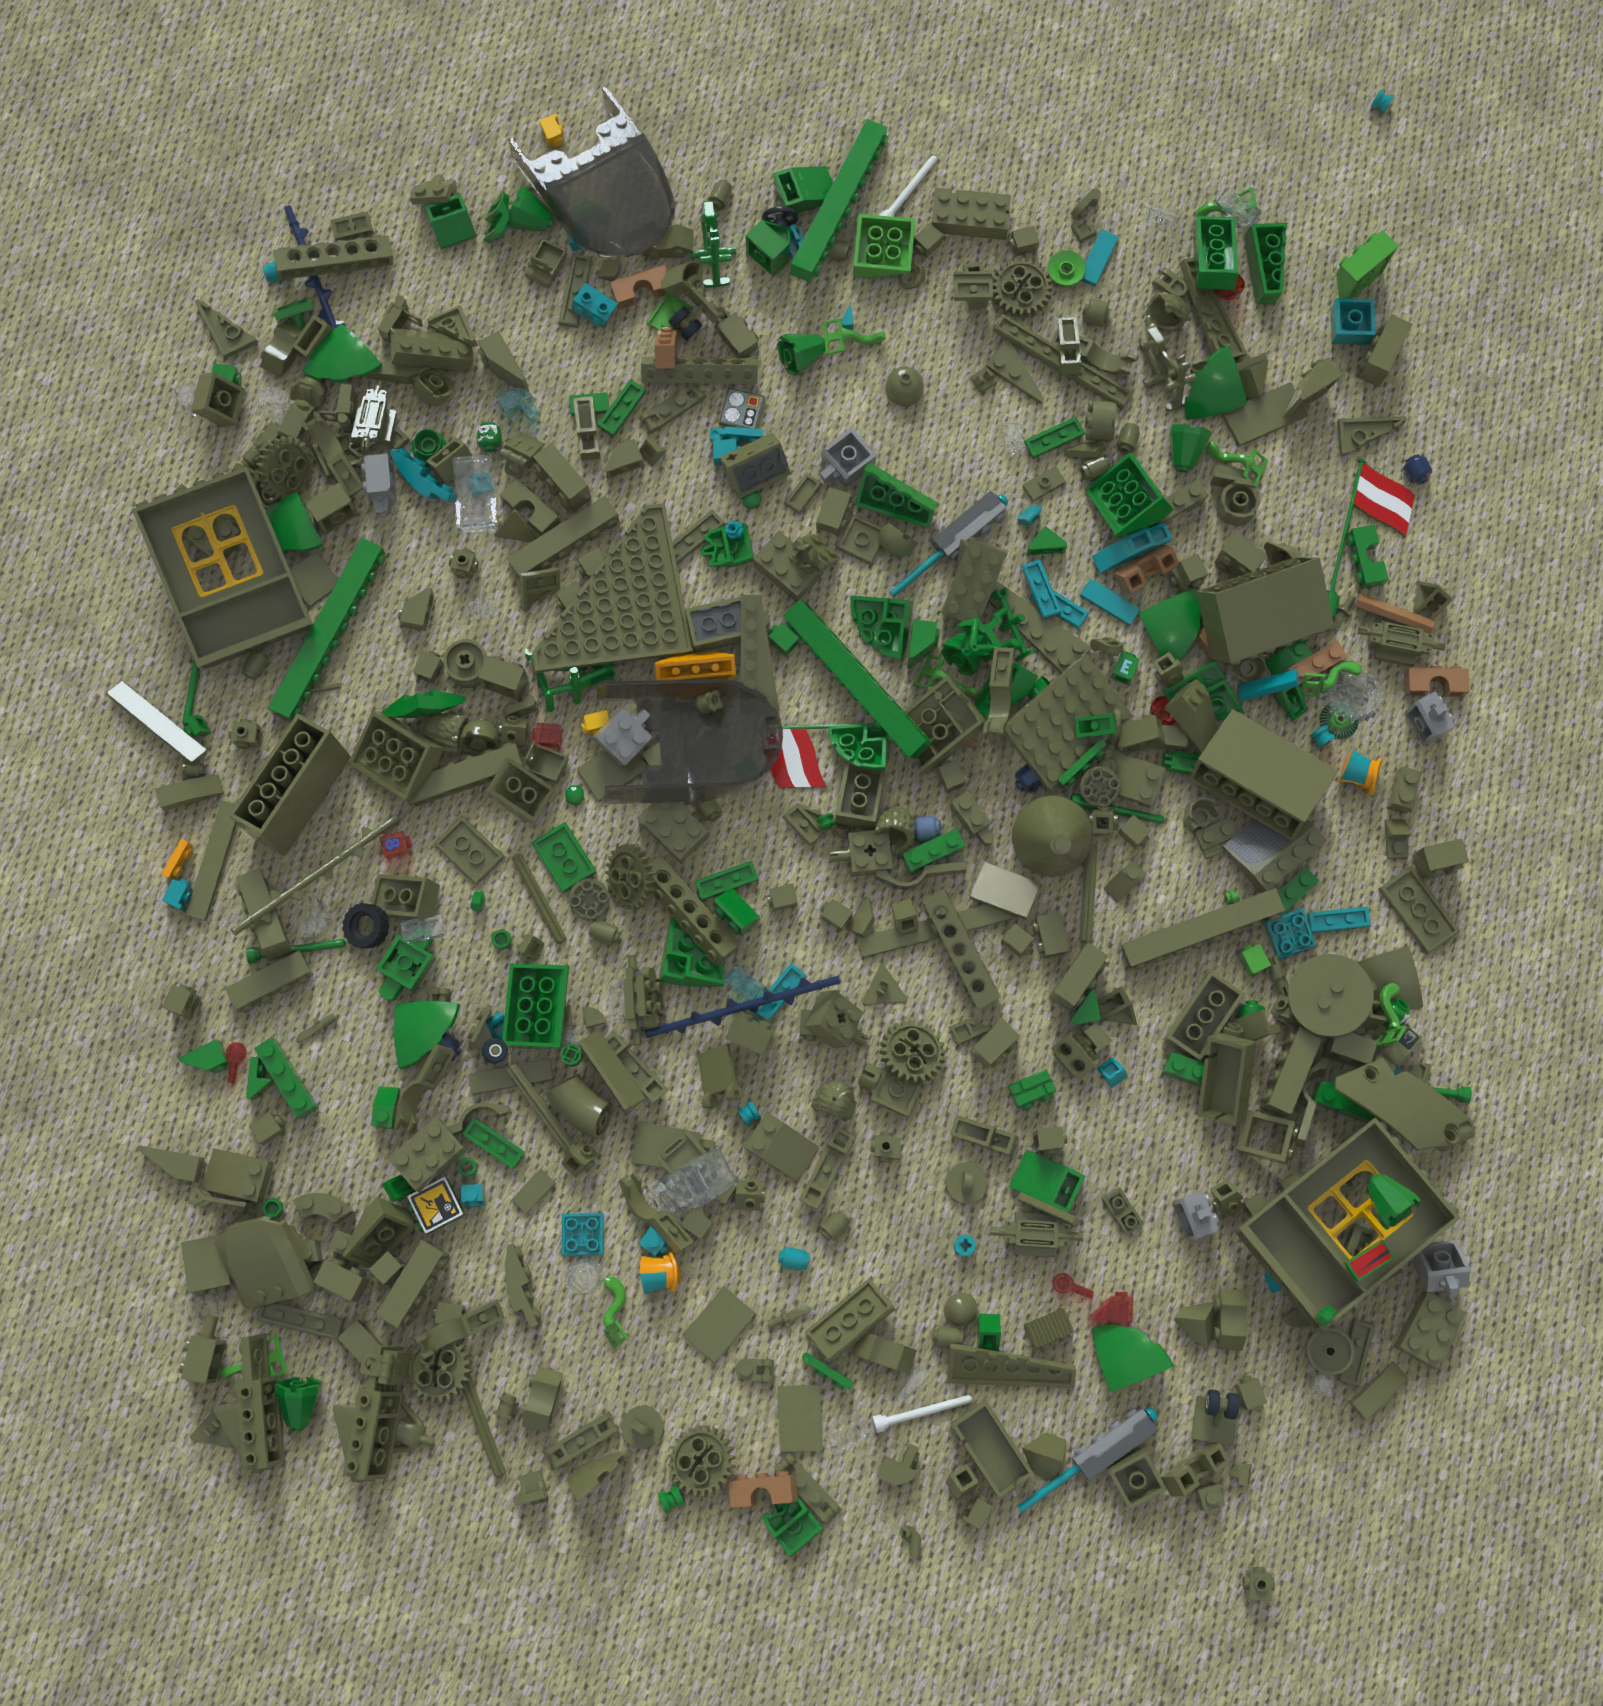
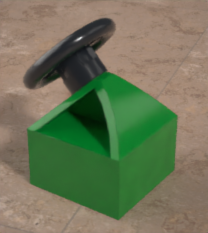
[745,206,799,277]

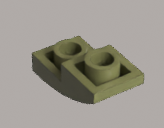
[1102,1187,1144,1236]

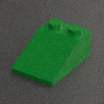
[974,663,1038,717]

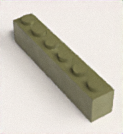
[507,496,619,580]
[407,742,526,808]

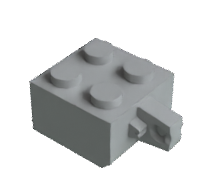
[820,427,876,487]
[362,453,397,515]
[1404,692,1455,746]
[592,709,652,766]
[1172,1191,1219,1241]
[1413,1240,1470,1298]

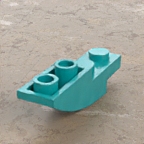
[390,448,459,502]
[1092,522,1173,574]

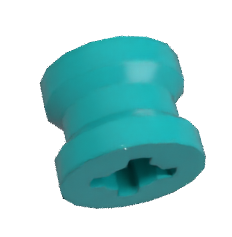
[1371,89,1394,114]
[1310,725,1335,749]
[737,1101,761,1127]
[954,1235,976,1256]

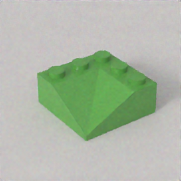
[853,214,915,278]
[1336,230,1398,299]

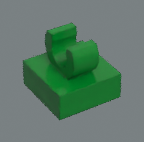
[183,715,212,737]

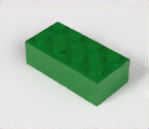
[1193,216,1238,290]

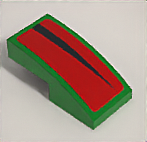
[1344,1239,1395,1282]

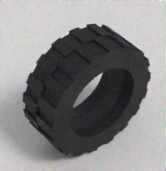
[342,903,390,949]

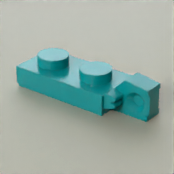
[710,426,764,444]

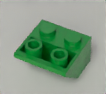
[425,193,476,249]
[713,888,760,936]

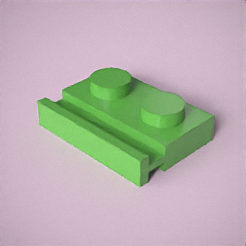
[647,292,691,330]

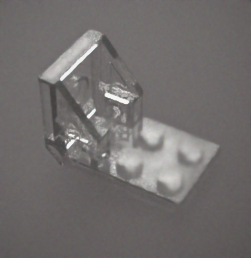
[452,455,500,533]
[644,1146,738,1218]

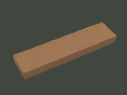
[1355,593,1434,634]

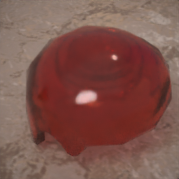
[1214,274,1245,300]
[1149,696,1176,726]

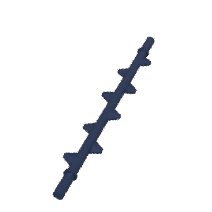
[284,205,345,329]
[645,975,841,1038]

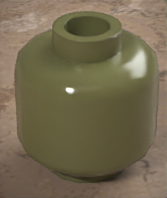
[1082,299,1111,327]

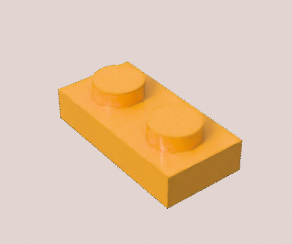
[162,839,193,880]

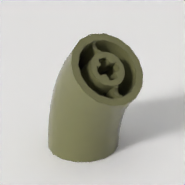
[545,1074,613,1139]

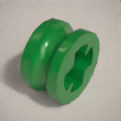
[816,813,836,830]
[458,1158,477,1177]

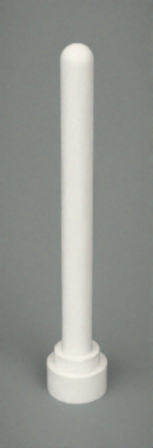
[879,156,937,217]
[872,1395,972,1433]

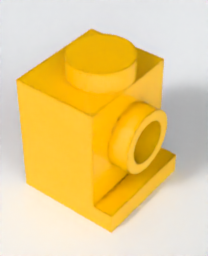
[539,113,565,148]
[581,710,609,736]

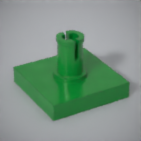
[274,297,314,329]

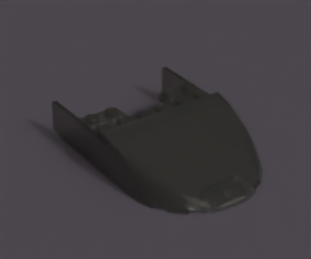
[508,87,675,258]
[596,679,783,805]

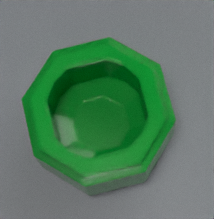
[742,491,761,509]
[565,785,585,805]
[471,891,486,912]
[491,929,512,950]
[262,1198,284,1219]
[1315,1306,1337,1326]

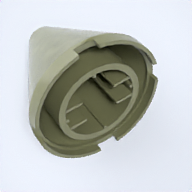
[1011,795,1093,876]

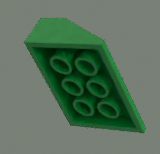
[1085,452,1174,537]
[502,963,569,1049]

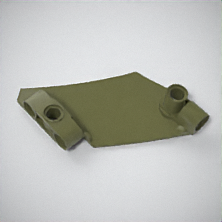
[1334,1058,1475,1152]

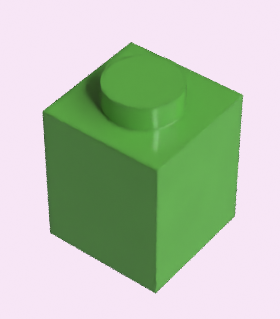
[1238,943,1271,977]

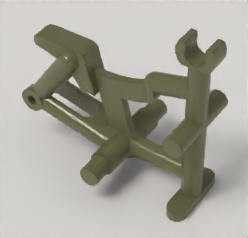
[1140,326,1197,412]

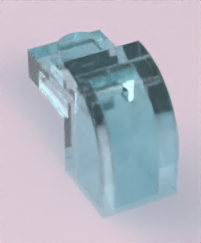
[496,388,539,426]
[723,964,772,1009]

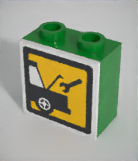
[407,1177,466,1235]

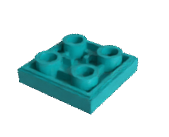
[1264,908,1316,960]
[561,1213,604,1256]

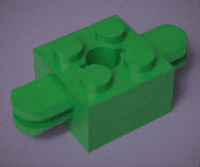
[376,927,436,1001]

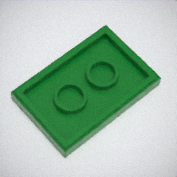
[531,822,597,893]

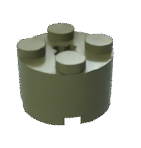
[1085,400,1117,441]
[1217,480,1261,525]

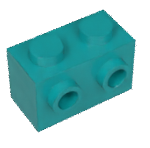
[571,283,618,329]

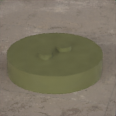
[1288,954,1374,1038]

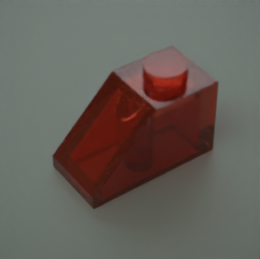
[1088,1292,1133,1322]

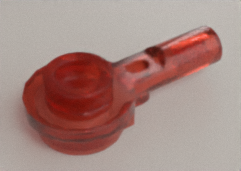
[226,1042,247,1083]
[1052,1273,1094,1299]

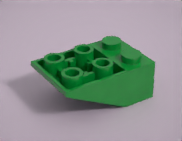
[773,166,833,217]
[1009,1150,1085,1213]

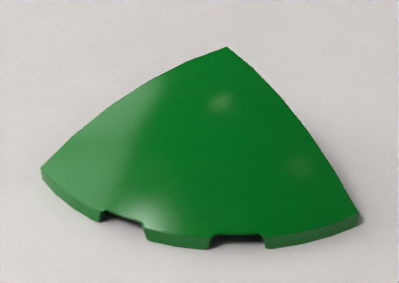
[302,324,382,382]
[1184,346,1247,420]
[266,492,323,553]
[1139,588,1201,661]
[850,596,913,659]
[1163,660,1245,720]
[382,690,466,718]
[828,723,891,770]
[659,918,724,987]
[394,1001,460,1070]
[1092,1324,1174,1392]

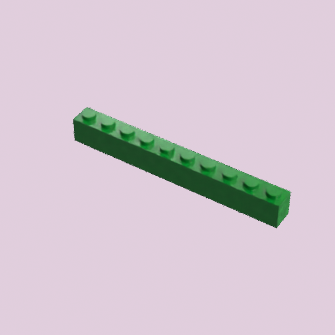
[790,119,889,283]
[268,538,386,722]
[783,599,932,759]

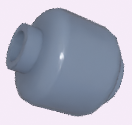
[914,816,942,842]

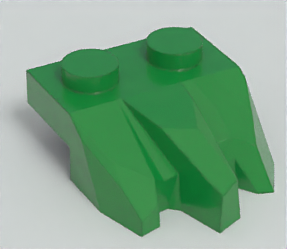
[483,191,510,244]
[701,523,754,567]
[762,1497,824,1557]

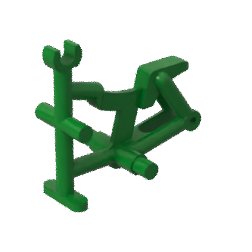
[690,201,736,288]
[957,588,1036,662]
[525,646,615,712]

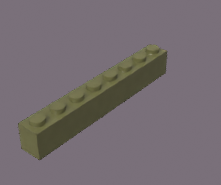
[1121,888,1285,970]

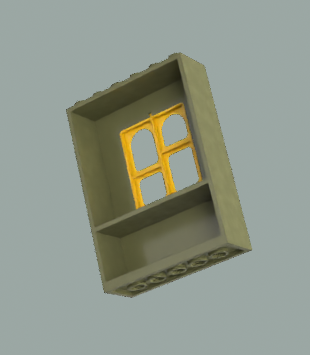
[132,466,313,671]
[1234,1117,1461,1332]

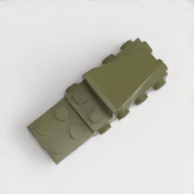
[213,1333,285,1474]
[333,1345,404,1483]

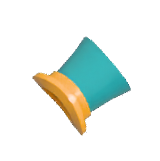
[1338,748,1383,795]
[640,1252,681,1294]

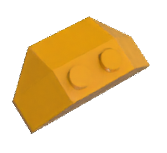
[655,651,736,697]

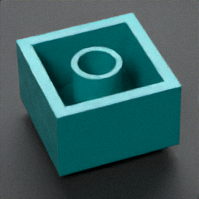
[1330,298,1375,345]

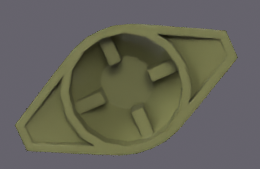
[1264,541,1302,565]

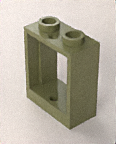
[1236,1110,1299,1165]

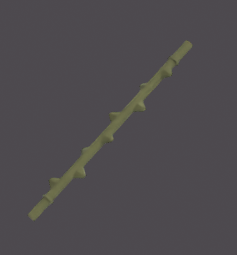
[231,814,400,936]

